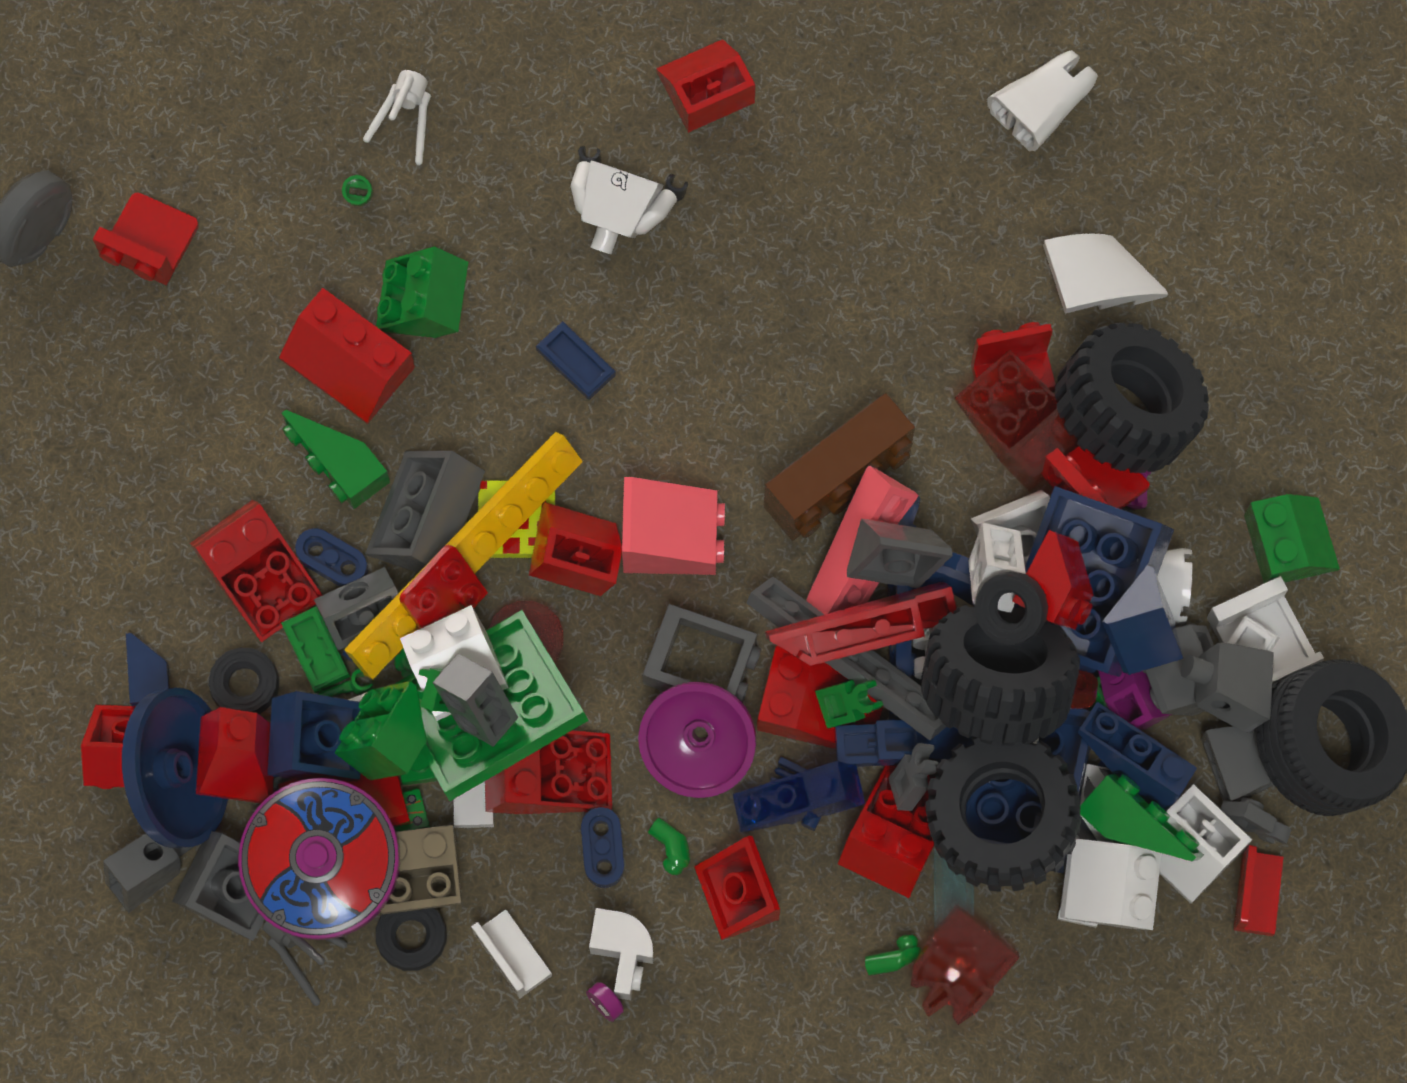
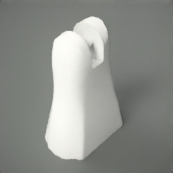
[987,50,1098,151]

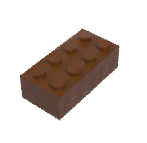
[764,393,915,541]

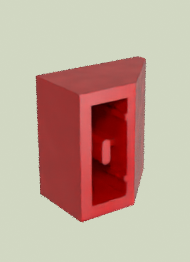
[656,39,755,133]
[529,502,622,596]

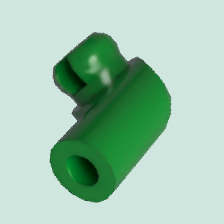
[648,817,690,875]
[865,935,921,976]

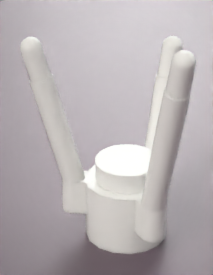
[363,70,431,165]

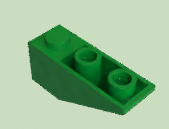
[281,410,390,509]
[1080,774,1204,862]

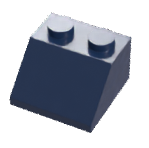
[267,691,361,781]

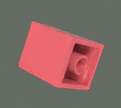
[622,477,725,575]

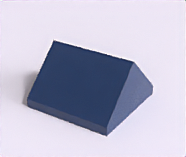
[1102,565,1183,675]

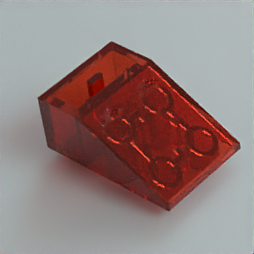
[954,350,1078,492]

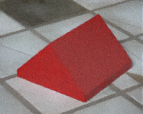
[694,836,780,940]

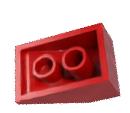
[757,646,883,749]

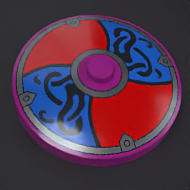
[238,778,400,940]

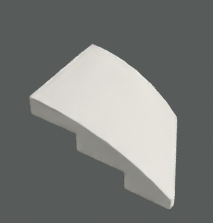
[1043,234,1168,314]

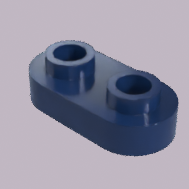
[295,528,368,587]
[581,807,624,888]

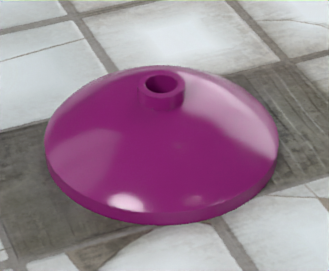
[638,682,756,798]

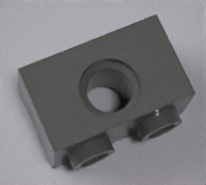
[314,567,398,650]

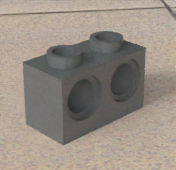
[433,654,518,747]

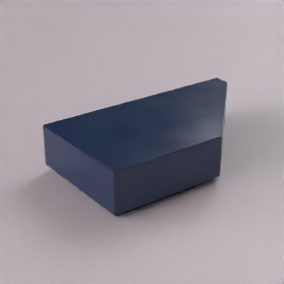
[126,633,170,706]

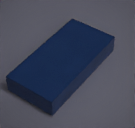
[536,321,616,400]

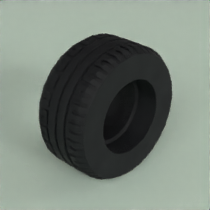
[1257,659,1407,816]

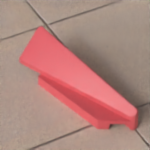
[806,466,919,614]

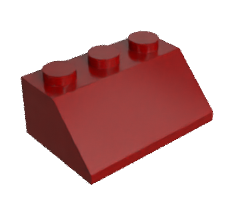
[279,288,415,424]

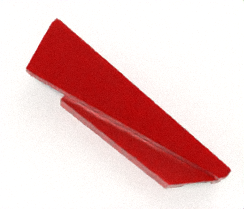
[765,582,956,666]

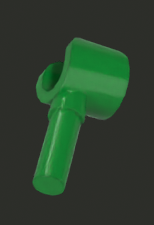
[319,669,373,697]

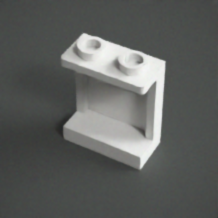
[1207,576,1324,688]

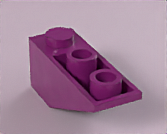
[1098,670,1173,731]

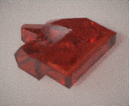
[911,904,1020,1025]

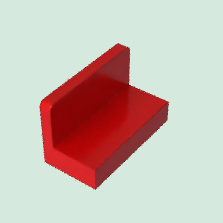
[1233,845,1284,936]

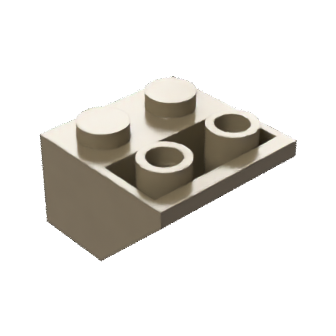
[381,825,462,914]

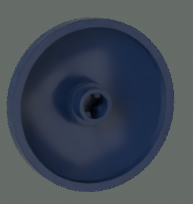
[122,688,228,848]

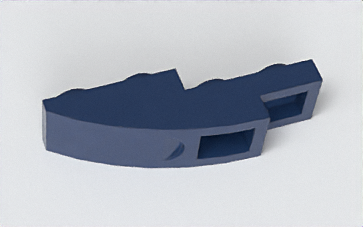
[835,720,968,768]

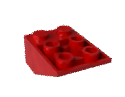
[189,500,323,643]
[485,730,612,814]
[838,765,936,898]

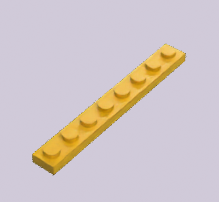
[344,432,583,680]

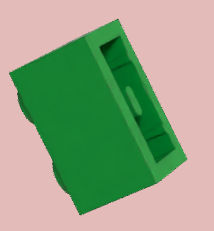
[376,246,468,338]
[335,681,427,780]

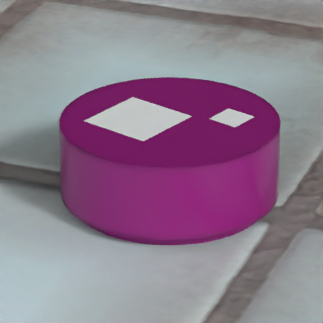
[586,982,624,1022]

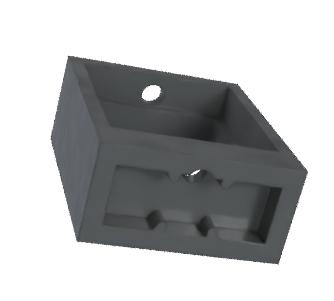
[643,604,762,704]

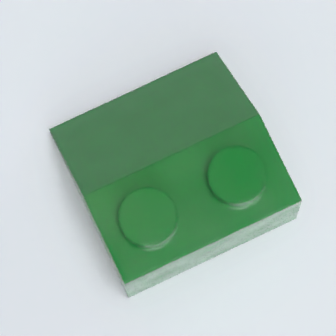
[1244,494,1340,584]

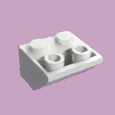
[1159,784,1252,904]

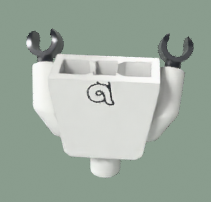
[570,146,688,255]

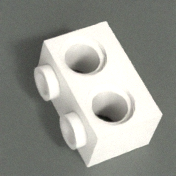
[968,522,1026,613]

